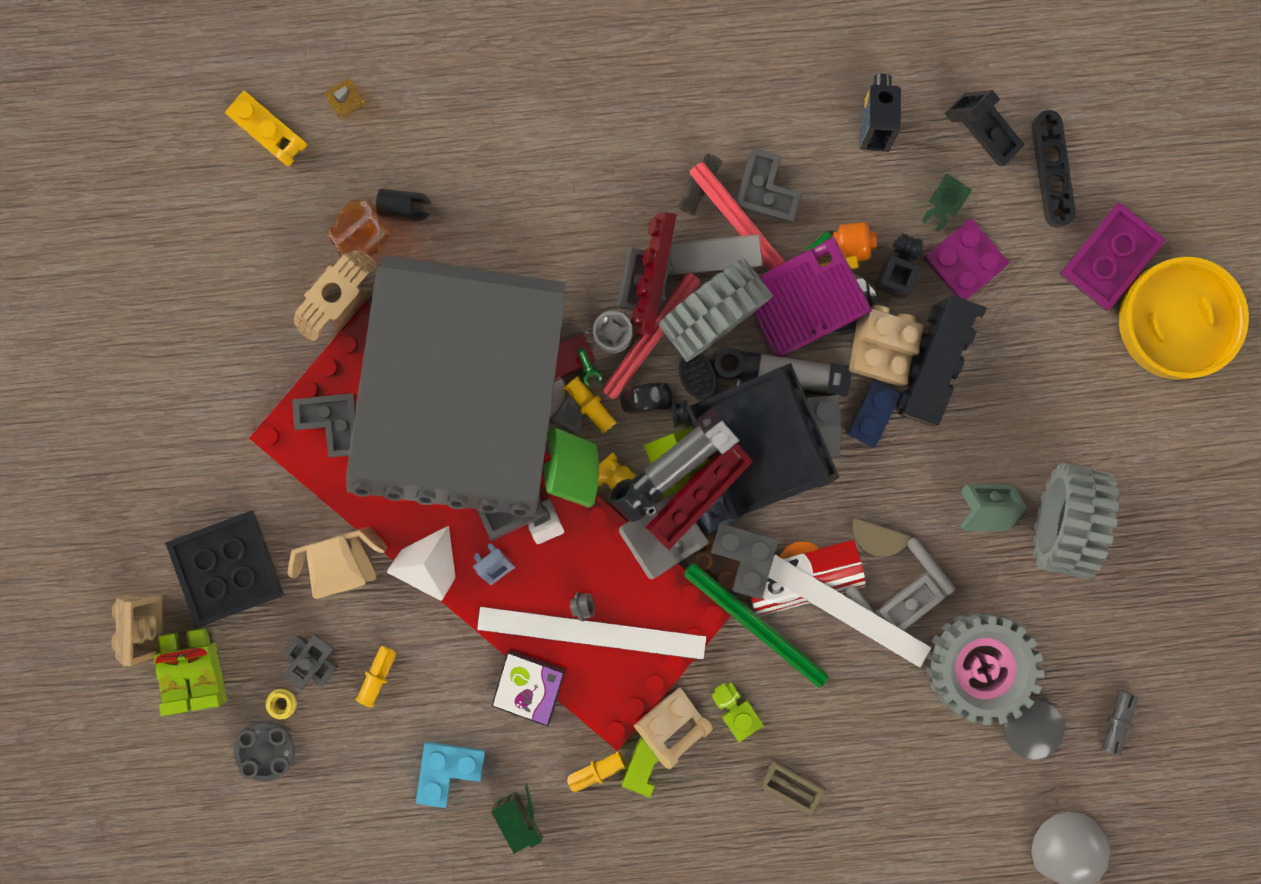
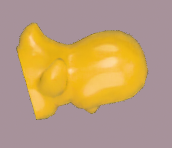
[598,453,637,490]

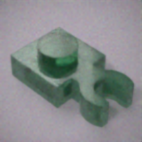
[922,174,972,232]

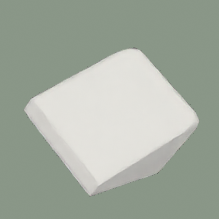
[527,499,564,544]

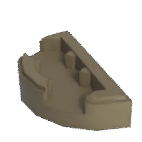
[851,518,911,557]

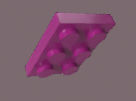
[1059,202,1166,311]

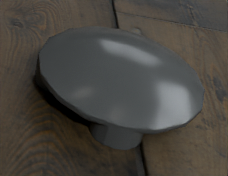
[1004,699,1065,760]
[234,721,295,781]

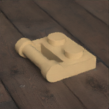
[634,687,713,769]

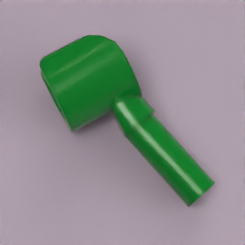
[577,348,602,387]

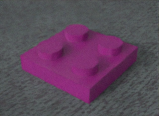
[923,218,1010,300]

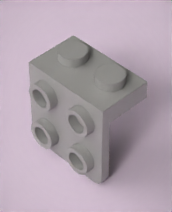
[619,492,709,579]

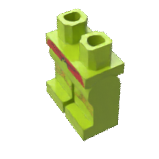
[153,627,228,716]

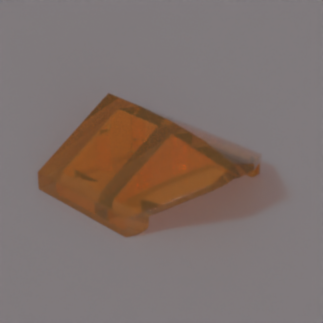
[327,199,390,257]

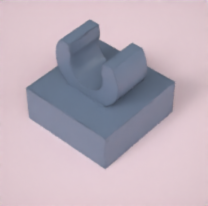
[473,543,515,585]

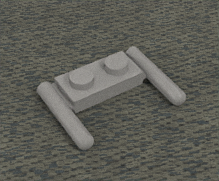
[845,538,956,630]

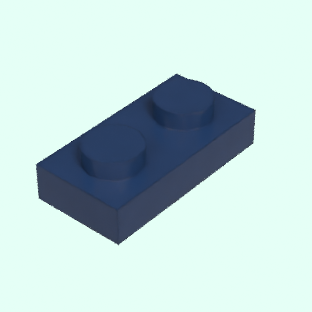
[847,381,901,448]

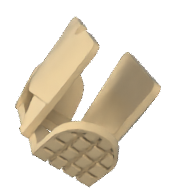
[294,250,377,341]
[288,526,387,599]

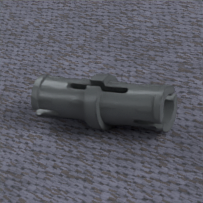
[1101,691,1139,756]

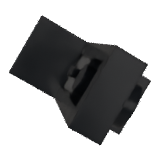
[944,90,1025,166]

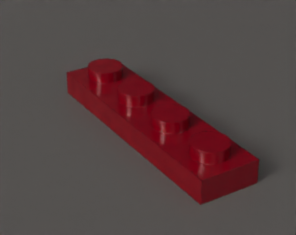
[631,212,677,336]
[645,443,753,551]

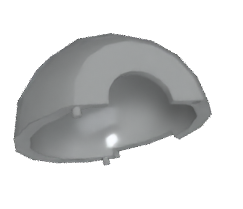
[1031,811,1111,884]

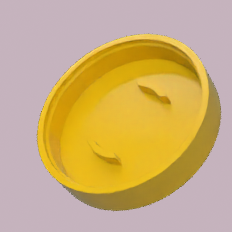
[1119,257,1249,380]

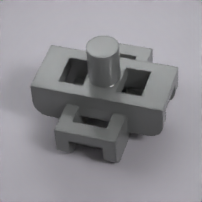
[282,634,339,690]

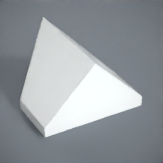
[387,526,455,601]

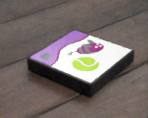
[492,649,567,727]

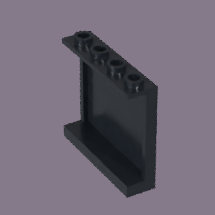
[686,363,839,520]

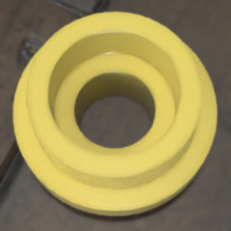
[266,688,297,719]

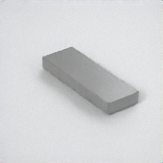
[670,234,763,275]

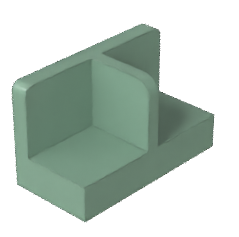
[960,484,1027,531]

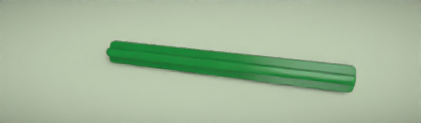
[684,563,829,688]

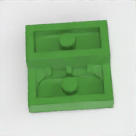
[543,428,599,507]

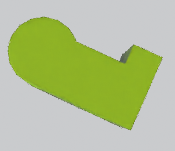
[621,737,659,798]

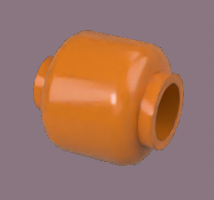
[833,222,877,262]

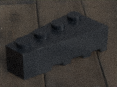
[897,295,987,427]

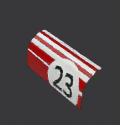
[751,540,866,617]

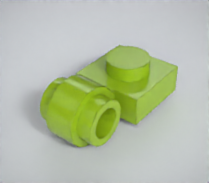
[711,682,764,742]

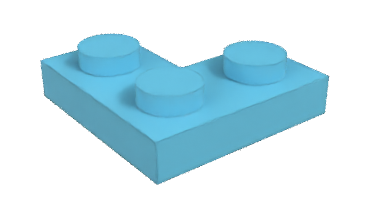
[416,741,486,808]

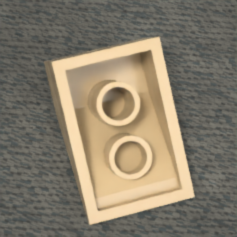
[112,595,163,666]

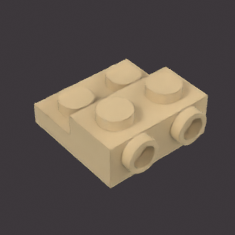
[848,305,923,386]

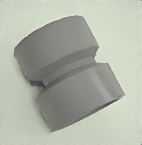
[593,311,632,354]

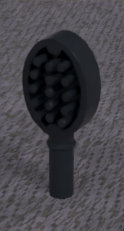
[678,354,716,400]

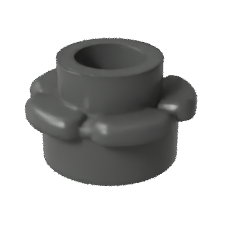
[570,591,595,622]

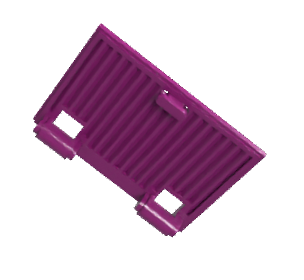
[753,236,872,357]

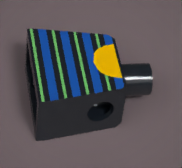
[859,74,901,152]

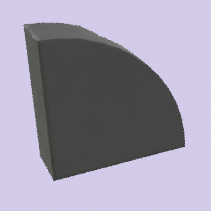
[552,394,582,436]

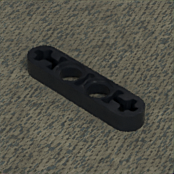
[1032,110,1076,228]

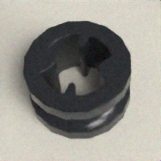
[672,400,689,428]

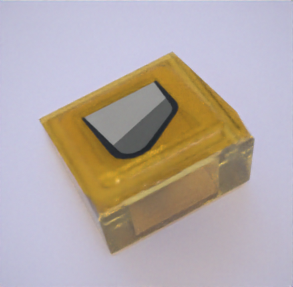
[324,78,366,119]

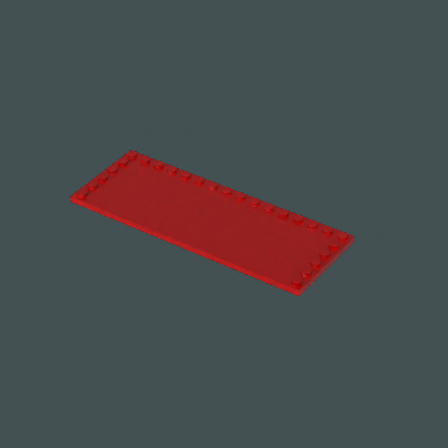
[249,301,731,751]

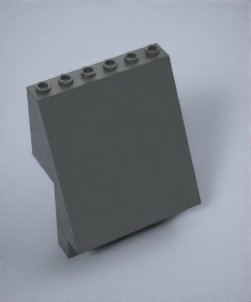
[346,255,566,517]

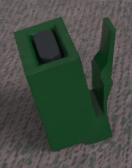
[491,783,543,854]

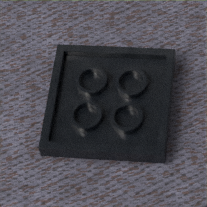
[165,511,284,628]

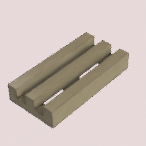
[758,759,826,817]

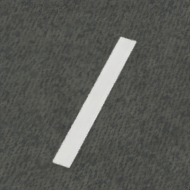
[769,555,931,667]
[477,607,706,659]

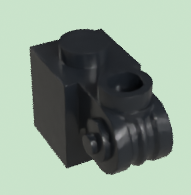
[875,233,923,299]

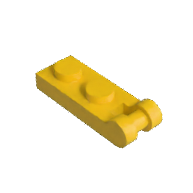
[224,90,308,168]

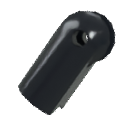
[376,189,431,221]

